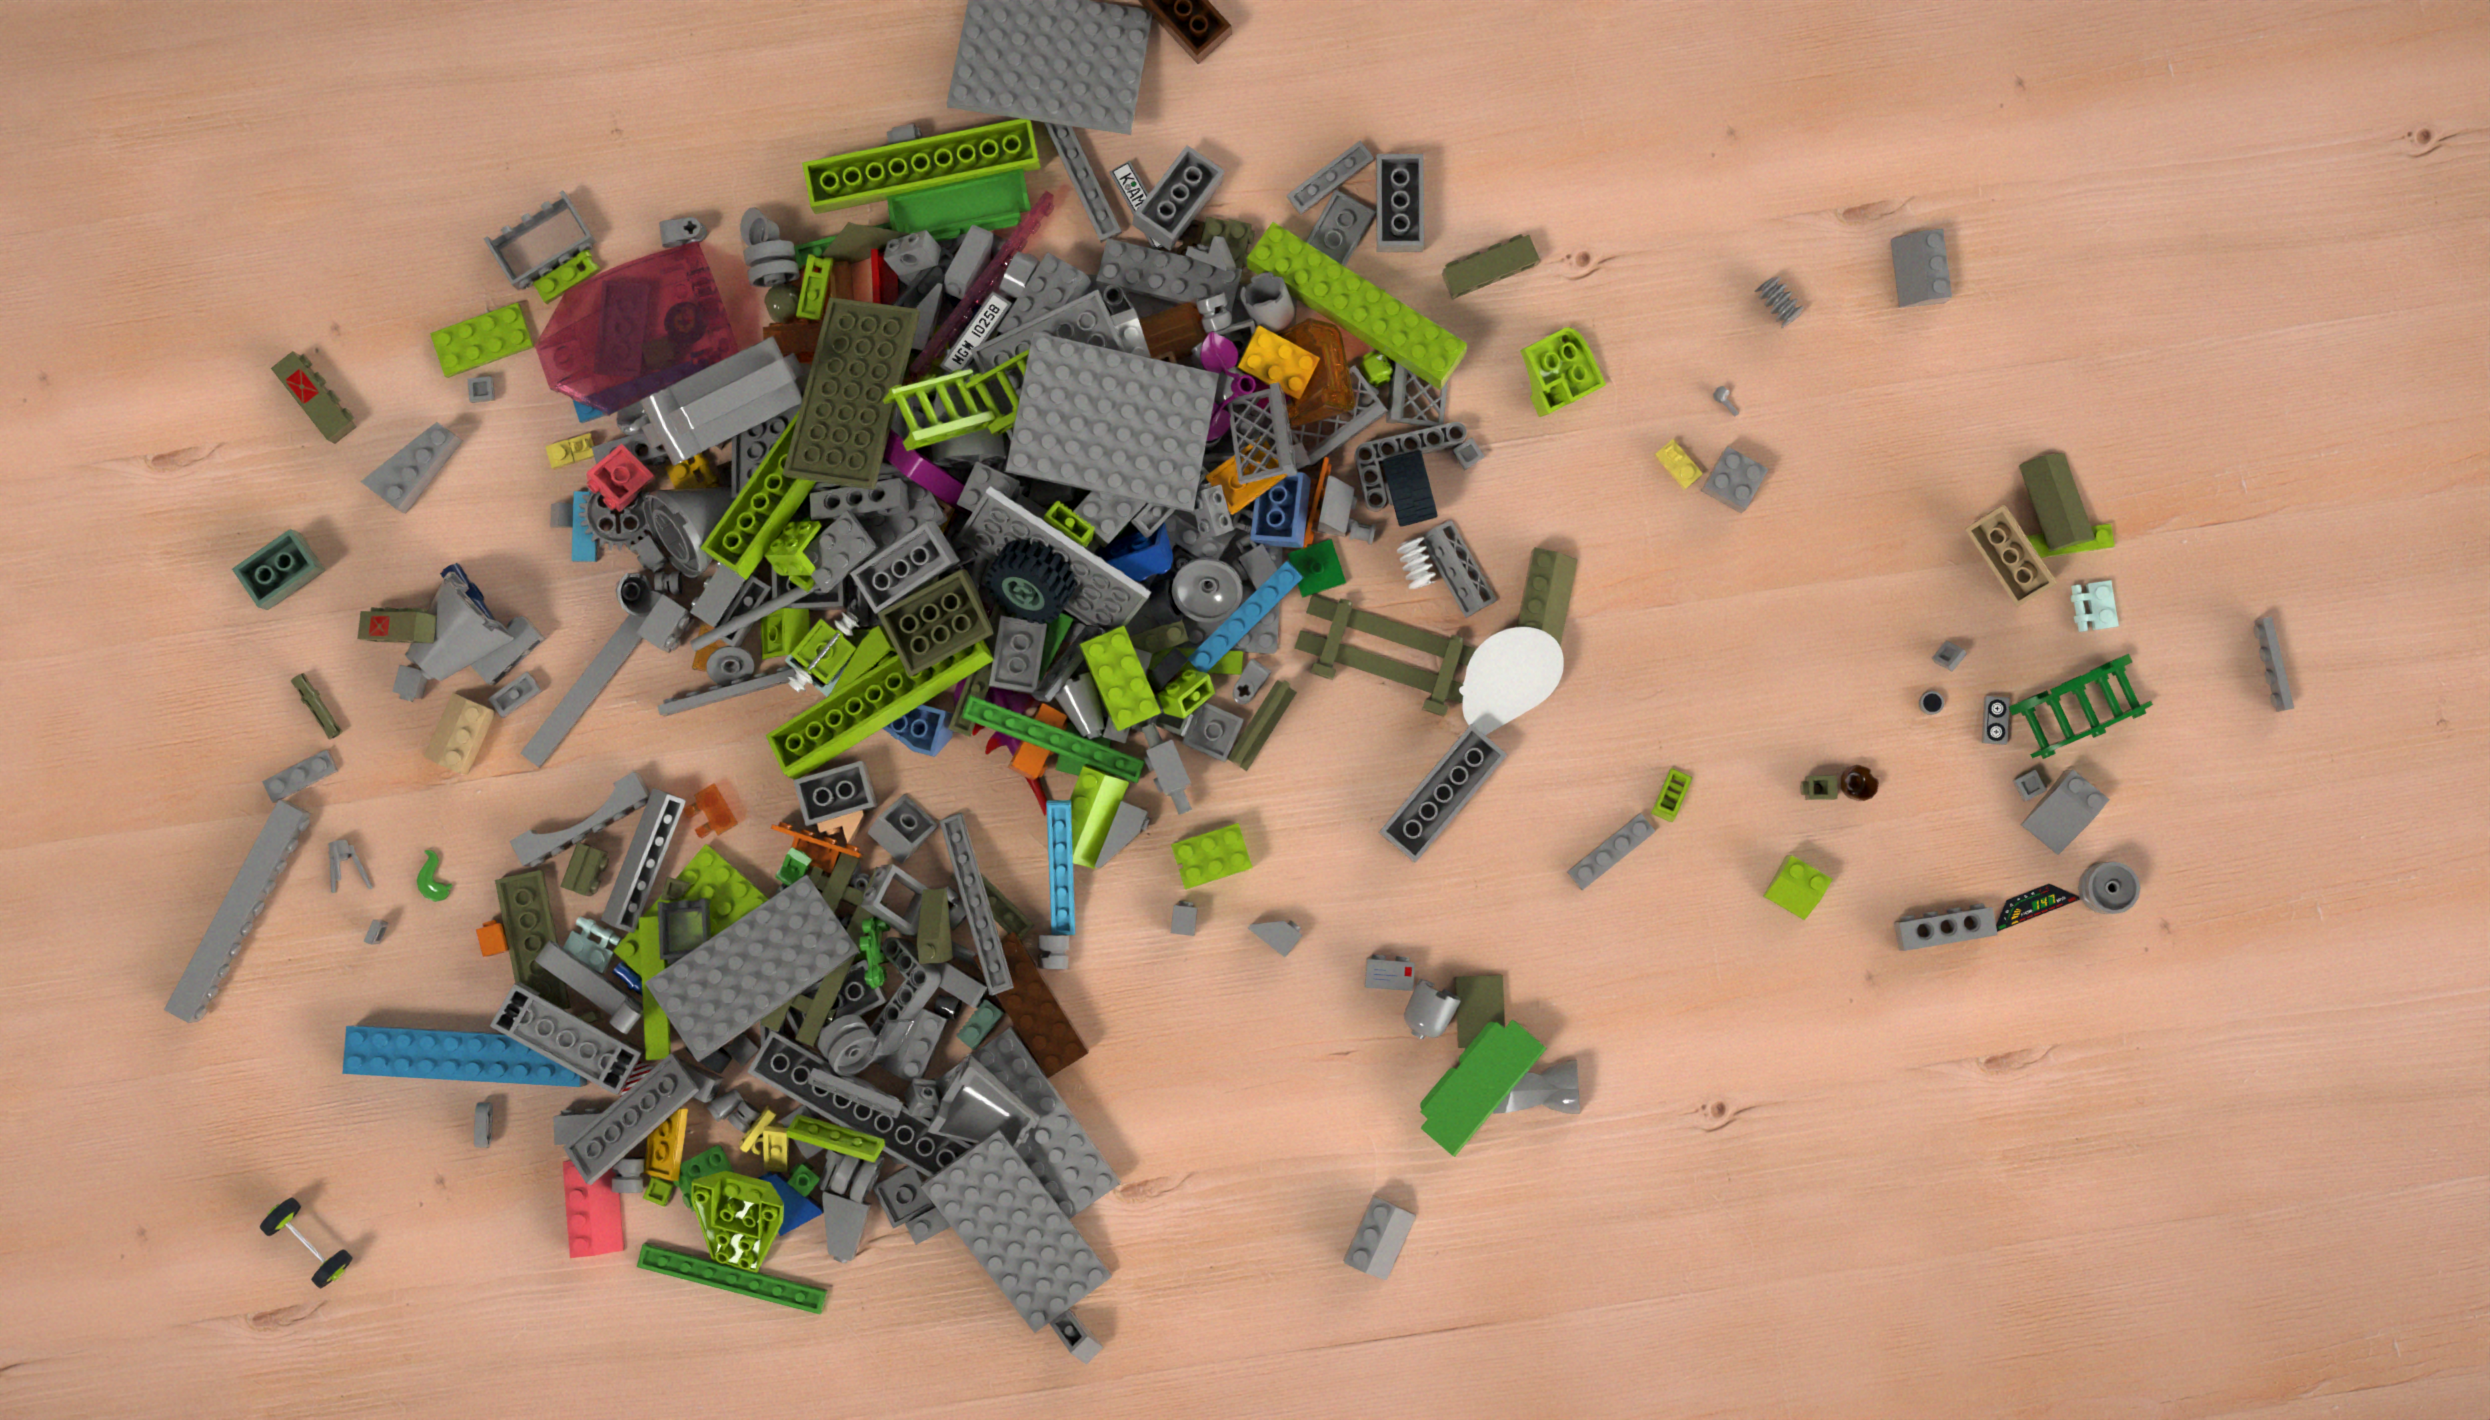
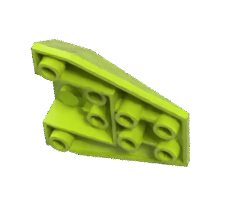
[691,1171,784,1273]

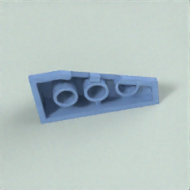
[883,705,953,757]

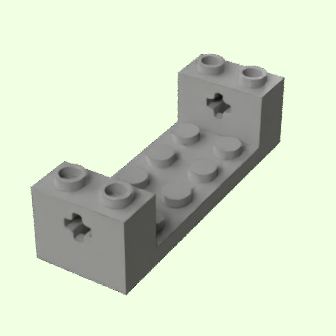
[490,982,645,1095]

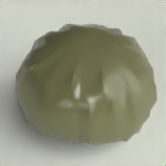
[764,283,801,325]

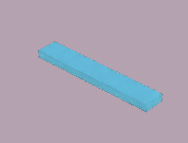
[1046,800,1076,935]

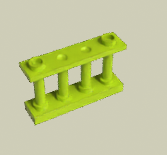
[965,349,1029,437]
[883,369,996,451]

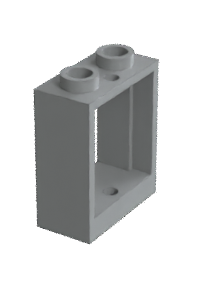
[861,864,929,935]

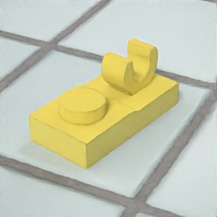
[545,433,595,470]
[1654,439,1703,490]
[739,1104,777,1155]
[763,1123,790,1172]

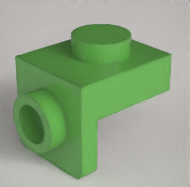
[775,847,812,886]
[787,1161,820,1197]

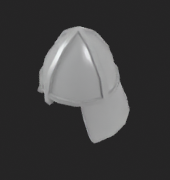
[616,572,662,617]

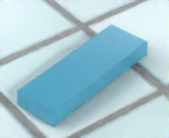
[571,491,599,562]

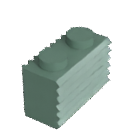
[956,999,1005,1050]

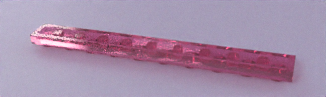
[909,190,1055,381]

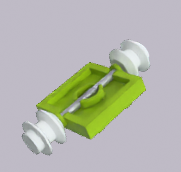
[787,611,860,692]

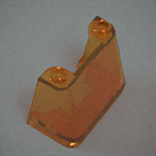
[1278,318,1355,428]

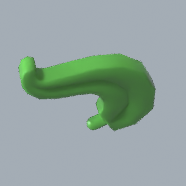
[417,850,452,902]

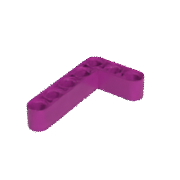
[884,429,973,517]

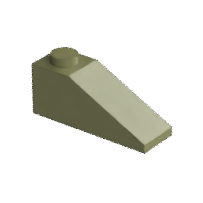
[917,888,953,964]

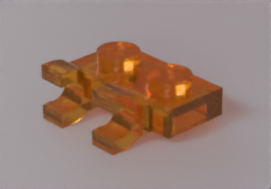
[683,783,739,839]

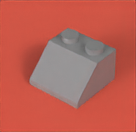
[867,794,939,864]

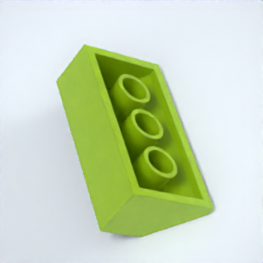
[1070,764,1130,869]

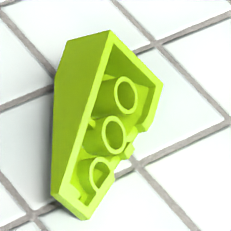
[828,625,898,697]

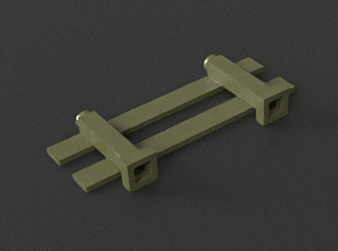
[1295,595,1477,717]
[760,852,887,1047]

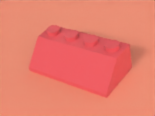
[562,1159,624,1258]

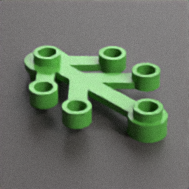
[860,917,891,989]

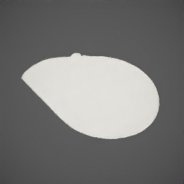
[1459,627,1564,735]

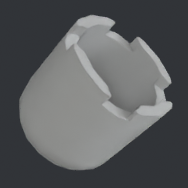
[1240,272,1295,332]
[1404,979,1461,1039]

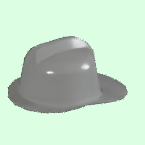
[740,208,780,247]

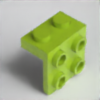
[764,521,822,576]

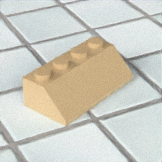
[1965,504,2057,607]

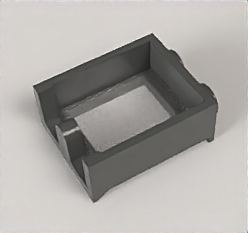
[658,898,711,964]

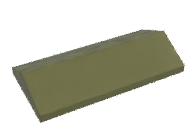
[2019,453,2095,552]

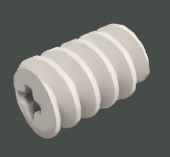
[1397,537,1437,589]

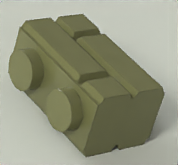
[560,842,609,896]

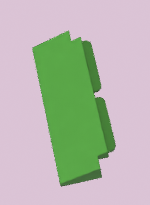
[887,168,1031,242]
[1420,1020,1547,1157]

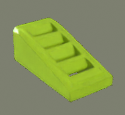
[1651,768,1693,822]

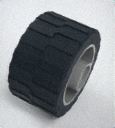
[1382,450,1438,527]

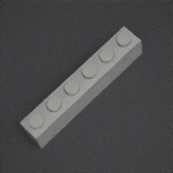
[601,788,686,933]

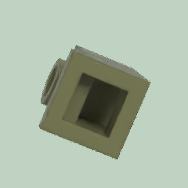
[1800,775,1838,800]

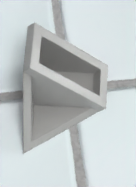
[1152,708,1198,738]

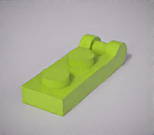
[533,250,601,304]
[796,254,833,322]

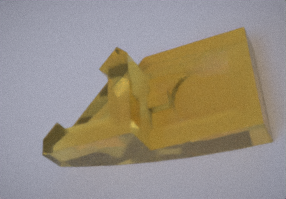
[692,624,719,672]

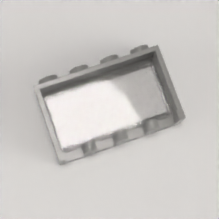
[483,190,597,290]

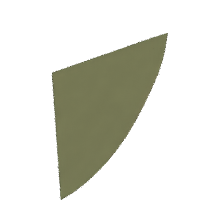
[815,222,910,268]

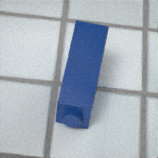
[758,1171,824,1236]

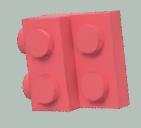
[586,443,655,512]

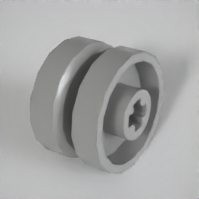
[743,240,800,287]
[2078,862,2140,914]
[818,1014,880,1076]
[831,1154,885,1204]

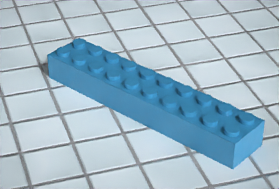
[342,1025,587,1087]

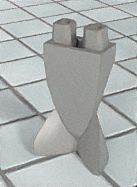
[1493,1060,1580,1114]

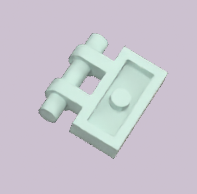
[2070,580,2119,632]
[563,916,622,973]

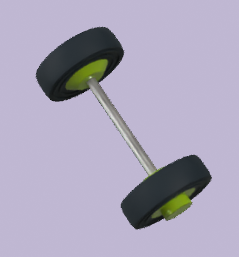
[260,1197,353,1289]

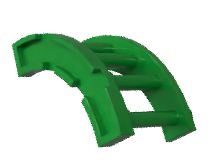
[2009,654,2153,759]

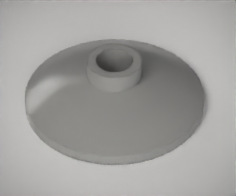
[706,646,754,686]

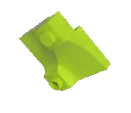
[1520,327,1606,417]

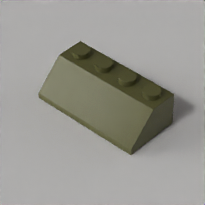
[1516,547,1578,646]

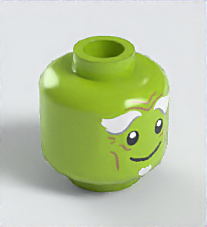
[1359,351,1393,388]

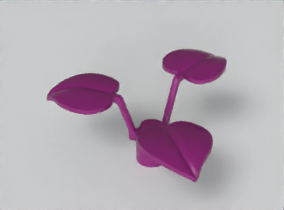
[1200,331,1291,441]

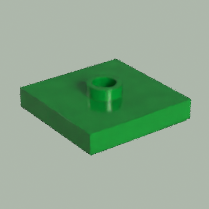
[1287,539,1346,598]

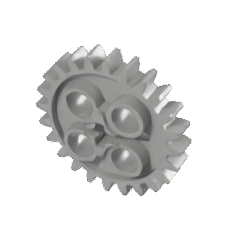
[579,488,650,552]

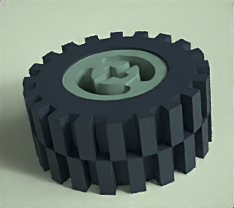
[985,539,1076,624]

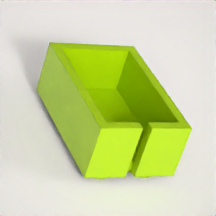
[1171,823,1253,890]

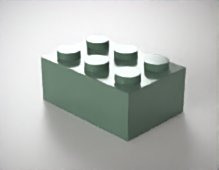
[232,529,326,610]

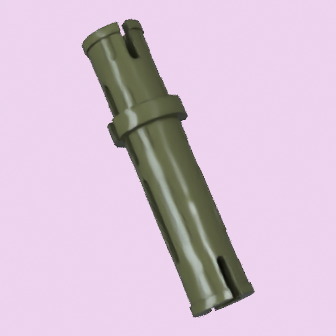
[291,673,343,740]

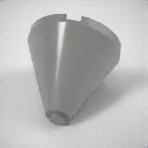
[643,486,734,578]

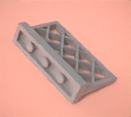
[1386,360,1448,427]
[1288,365,1388,467]
[1228,382,1297,484]

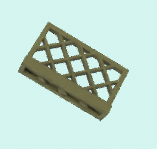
[1227,680,1297,771]

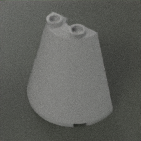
[405,572,514,681]
[928,1055,1040,1150]

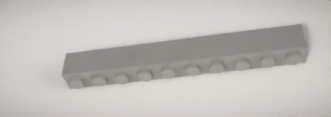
[164,800,311,1023]

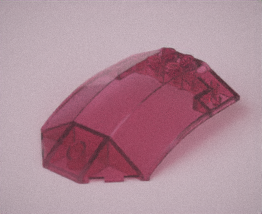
[535,241,739,417]

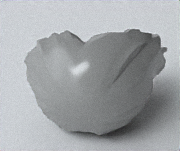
[616,396,651,435]

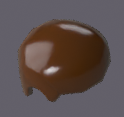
[1840,765,1879,801]

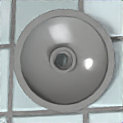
[1172,558,1243,623]

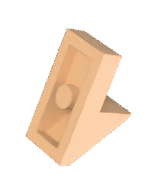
[817,810,867,845]

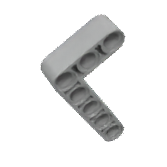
[1354,422,1467,512]
[869,937,941,1063]
[535,940,643,1034]

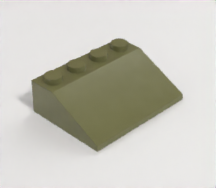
[877,570,994,677]

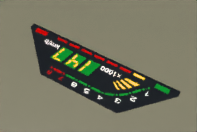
[1996,884,2080,932]

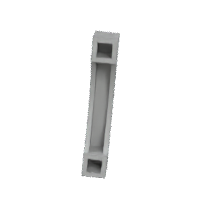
[510,772,650,868]

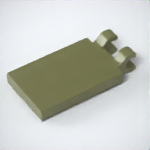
[1455,975,1505,1050]

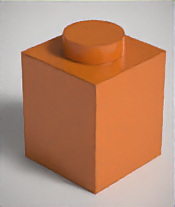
[476,920,509,957]

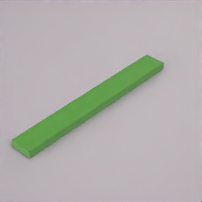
[961,695,1145,783]
[637,1243,827,1315]

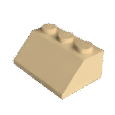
[424,692,496,775]

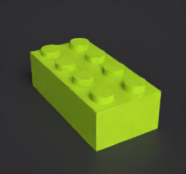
[1078,625,1161,732]

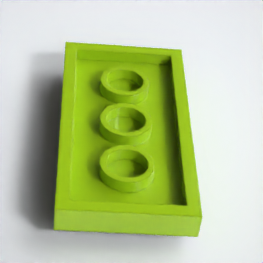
[430,302,535,378]

